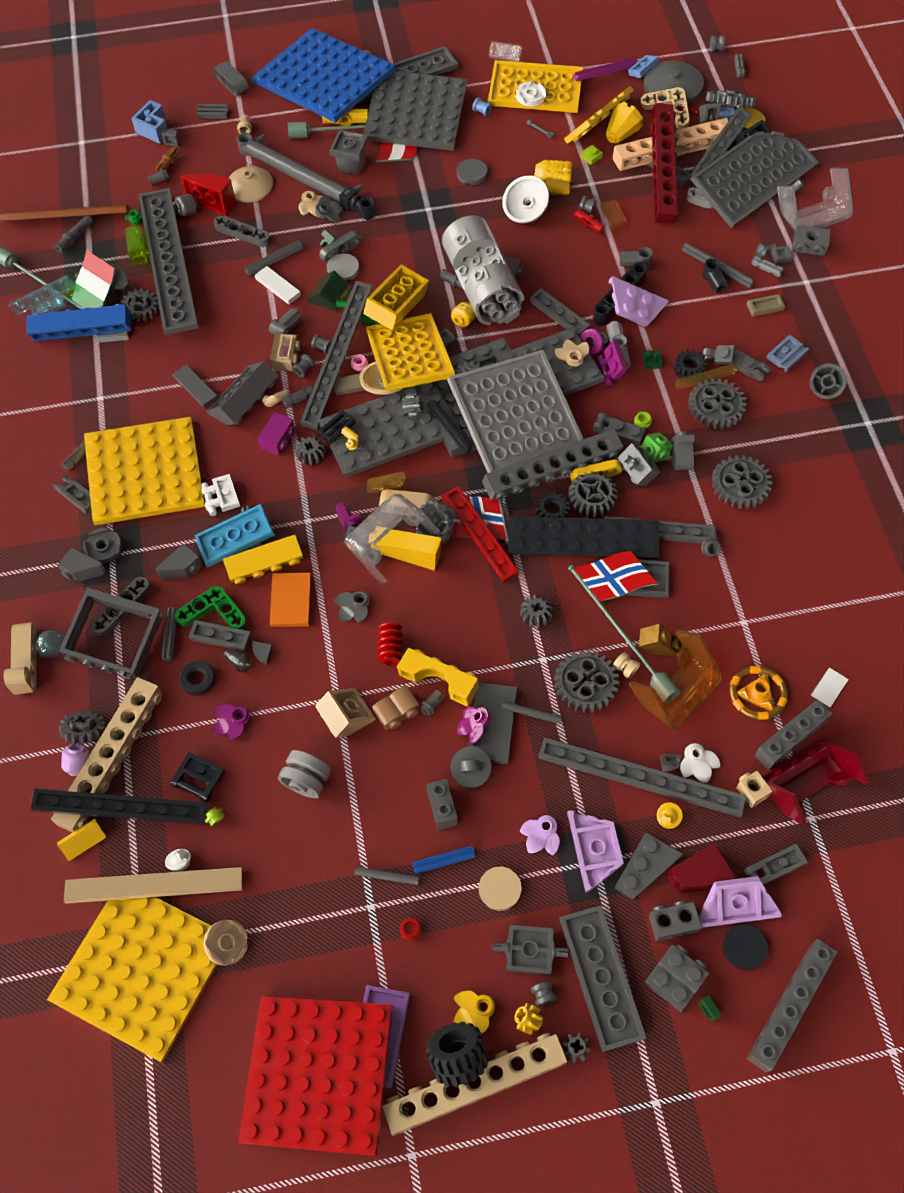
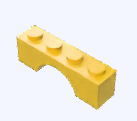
[397,648,480,707]

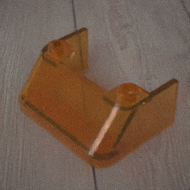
[629,629,722,729]

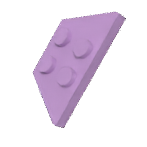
[609,276,668,327]
[567,810,624,892]
[698,876,782,927]

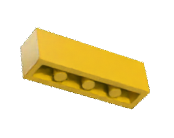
[223,535,303,584]

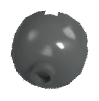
[809,363,847,399]

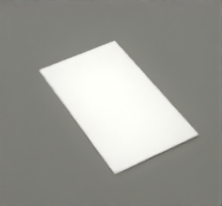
[811,668,849,707]

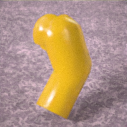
[341,426,359,450]

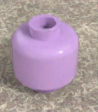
[61,744,89,776]

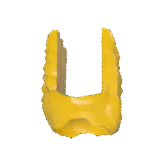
[534,160,572,195]

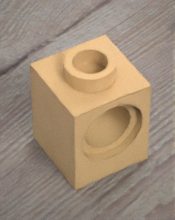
[736,771,773,808]

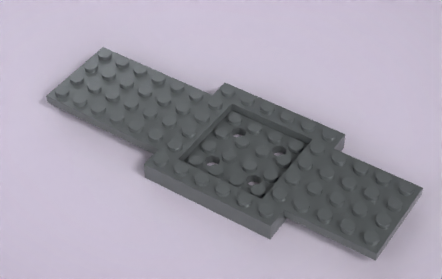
[318,328,604,478]

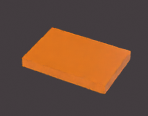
[270,573,311,627]

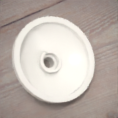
[503,176,549,224]

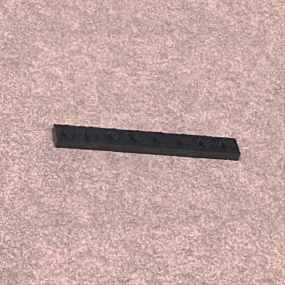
[30,788,207,825]

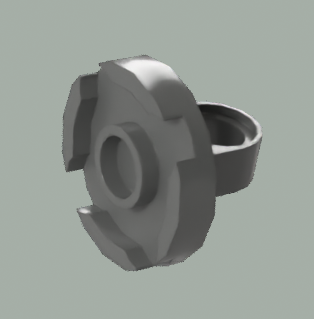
[450,746,492,788]

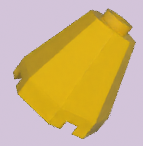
[606,102,643,144]

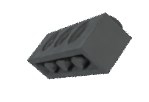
[754,699,832,771]

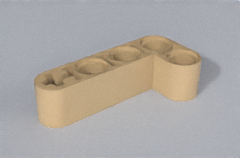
[4,622,37,695]

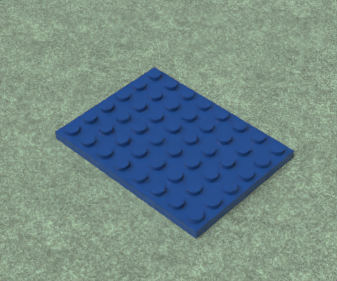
[251,28,396,123]

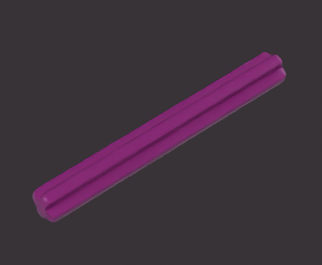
[573,58,638,82]

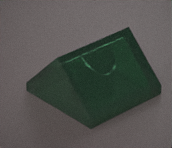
[307,270,351,312]

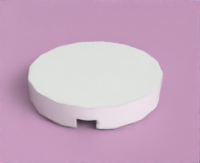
[516,81,546,107]

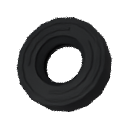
[179,660,215,696]

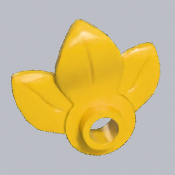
[453,991,495,1034]

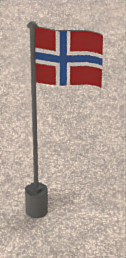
[441,494,508,544]

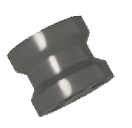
[710,35,725,52]
[579,196,596,215]
[530,981,558,1007]

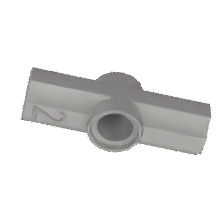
[606,321,631,368]

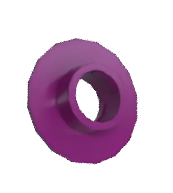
[580,328,603,356]

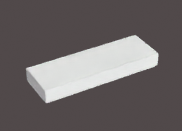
[255,266,301,304]

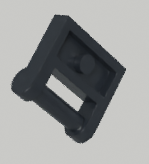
[170,752,225,803]

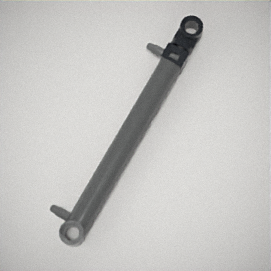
[237,133,376,220]

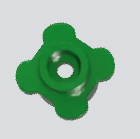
[125,209,143,225]

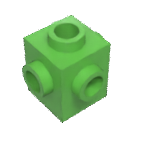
[642,433,673,462]

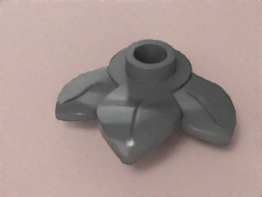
[315,196,343,222]
[334,591,370,623]

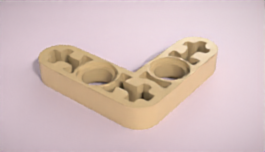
[641,87,689,130]

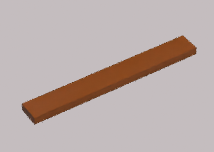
[0,204,130,221]

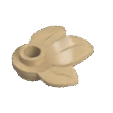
[299,191,323,218]
[555,339,589,367]

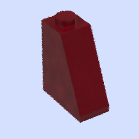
[668,844,737,893]

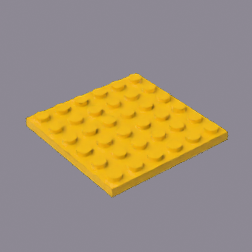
[84,417,205,526]
[47,897,217,1063]

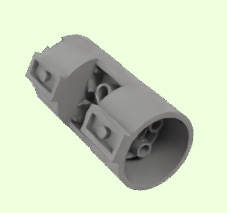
[442,215,524,325]

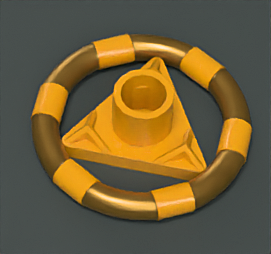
[729,666,788,720]

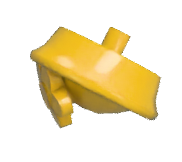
[657,802,683,829]

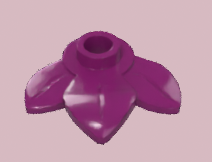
[212,704,250,740]
[457,706,491,745]

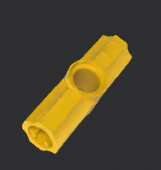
[322,109,368,126]

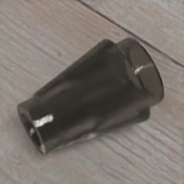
[223,648,252,673]

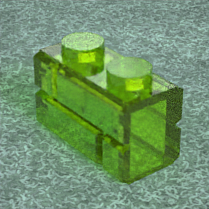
[125,226,148,265]

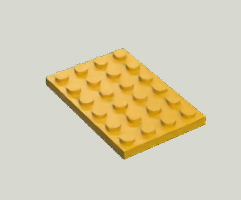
[488,60,583,113]
[366,313,455,392]

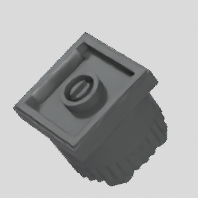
[329,130,369,175]

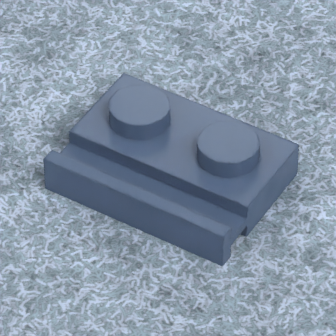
[767,335,809,372]

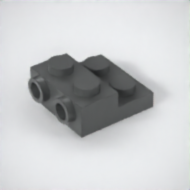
[644,945,709,1012]

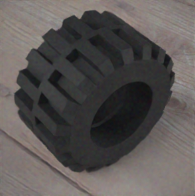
[426,1022,489,1087]

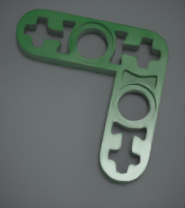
[175,586,247,630]

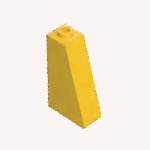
[368,527,442,571]

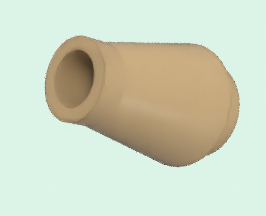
[237,115,252,134]

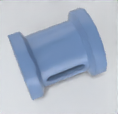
[472,97,492,117]

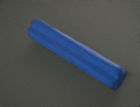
[413,846,475,874]

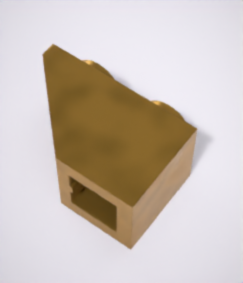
[639,624,684,658]

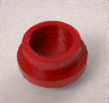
[400,918,422,941]

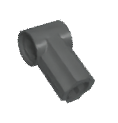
[619,247,653,269]
[269,308,302,335]

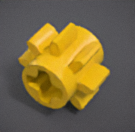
[515,1003,543,1035]

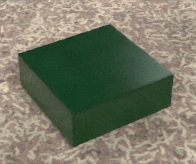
[698,995,722,1022]

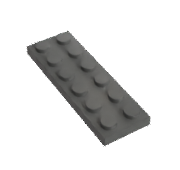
[559,905,646,1053]

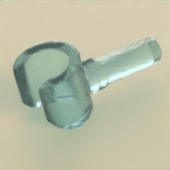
[755,244,776,257]

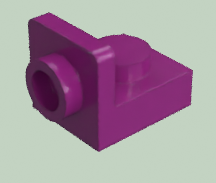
[336,503,362,532]

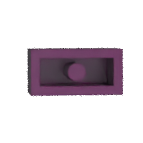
[258,412,296,456]

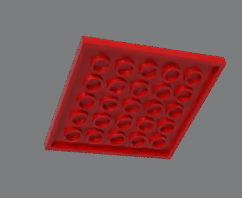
[238,996,393,1156]

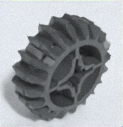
[568,471,618,518]

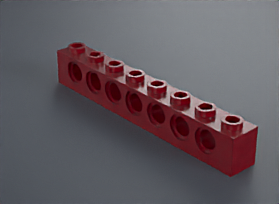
[651,103,679,224]

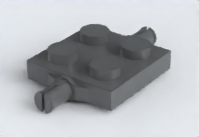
[492,925,568,975]

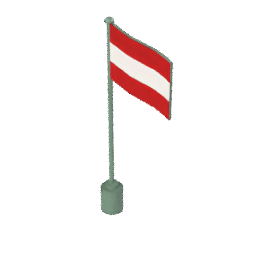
[288,122,417,162]

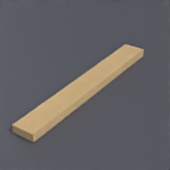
[64,867,242,904]

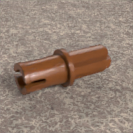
[155,146,180,172]

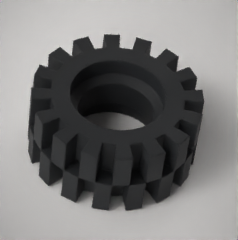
[674,349,707,383]
[536,492,570,518]

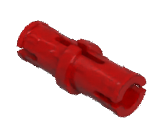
[574,209,606,235]

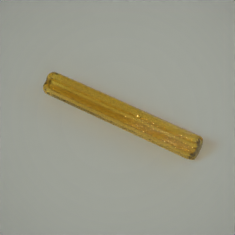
[675,364,737,389]

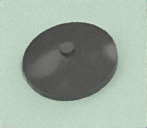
[643,61,704,104]

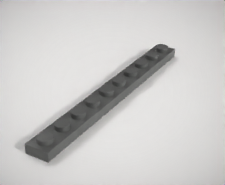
[300,281,372,430]
[538,737,746,818]

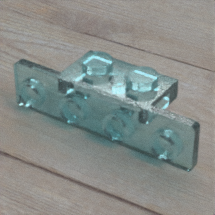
[9,275,75,315]

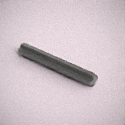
[244,240,303,276]

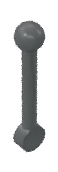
[527,120,553,139]

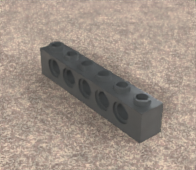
[746,939,837,1073]

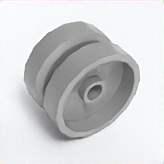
[277,750,332,798]

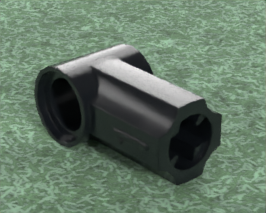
[702,258,728,294]

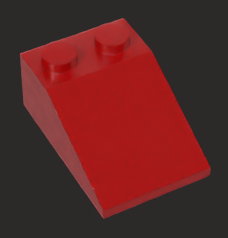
[180,174,237,216]

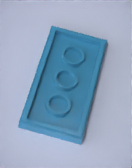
[194,504,275,568]

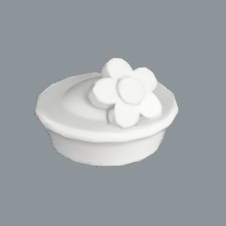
[165,849,191,872]

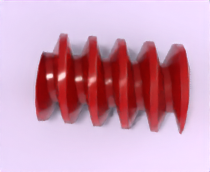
[377,622,403,667]

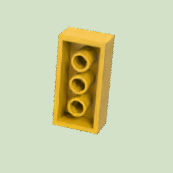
[363,264,429,330]

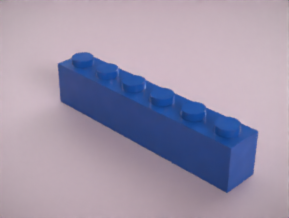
[27,304,131,341]

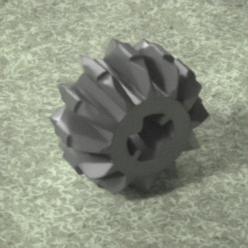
[295,436,326,466]
[520,595,553,628]

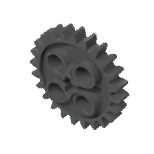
[706,90,757,108]
[688,378,747,429]
[711,455,773,509]
[554,650,619,713]

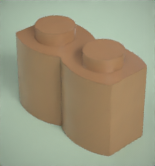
[372,685,420,730]

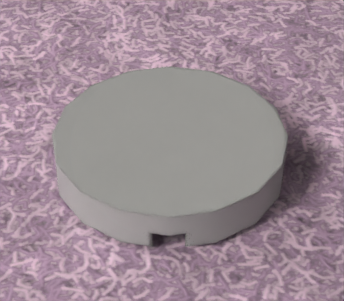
[326,253,359,282]

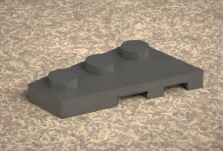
[614,832,683,900]

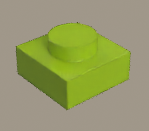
[581,145,603,165]

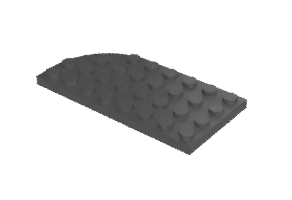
[690,131,819,228]

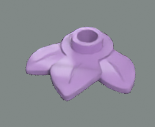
[520,815,560,855]

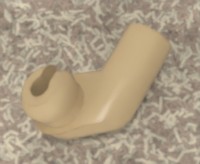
[262,390,289,407]

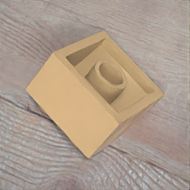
[315,688,376,738]

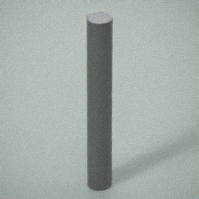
[501,701,561,724]
[355,867,419,885]

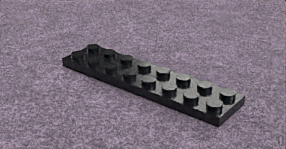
[508,516,660,558]

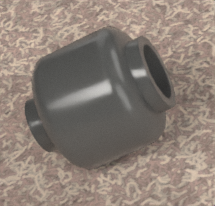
[173,194,198,217]

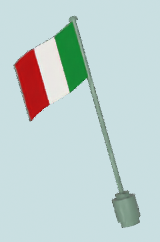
[0,247,115,309]

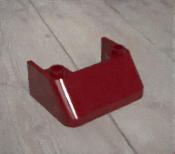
[762,740,871,825]

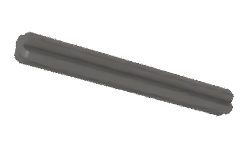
[682,243,754,288]

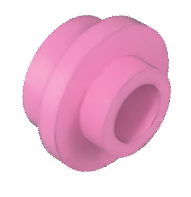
[351,354,368,371]

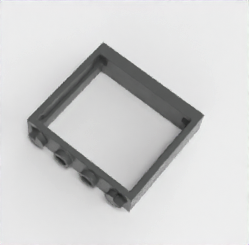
[59,587,164,679]

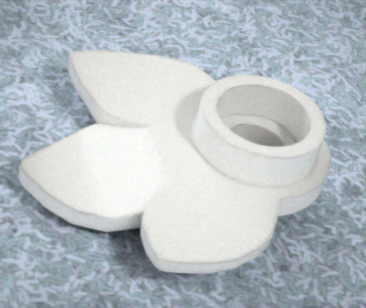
[680,743,720,784]

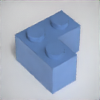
[131,100,168,144]

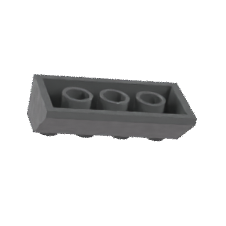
[206,361,278,425]

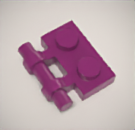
[597,341,628,387]

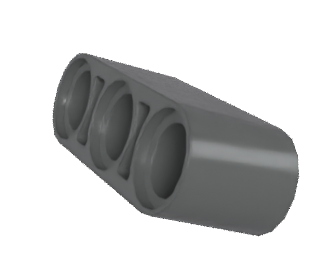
[213,61,249,96]

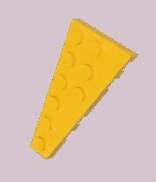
[564,86,634,144]

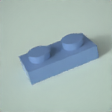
[628,55,659,78]

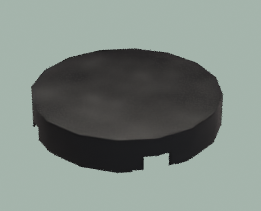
[722,925,768,971]

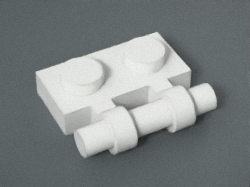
[201,474,240,516]

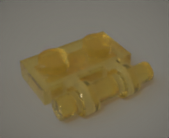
[367,472,406,494]

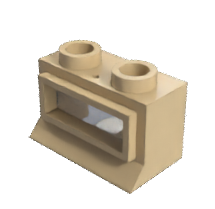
[270,331,300,371]

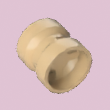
[613,651,641,679]

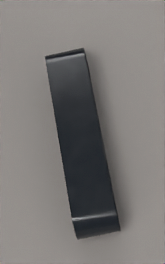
[593,262,647,326]

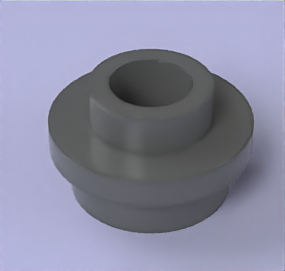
[701,538,720,557]

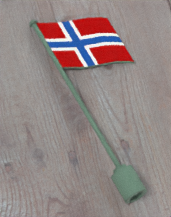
[568,551,681,704]

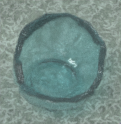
[35,630,65,659]

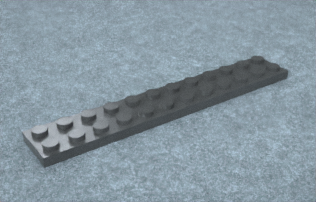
[138,188,199,335]

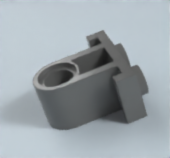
[669,432,695,471]

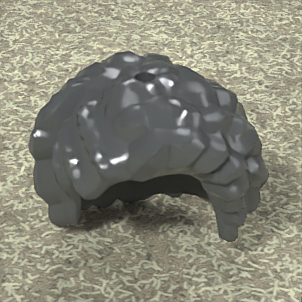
[414,499,456,545]

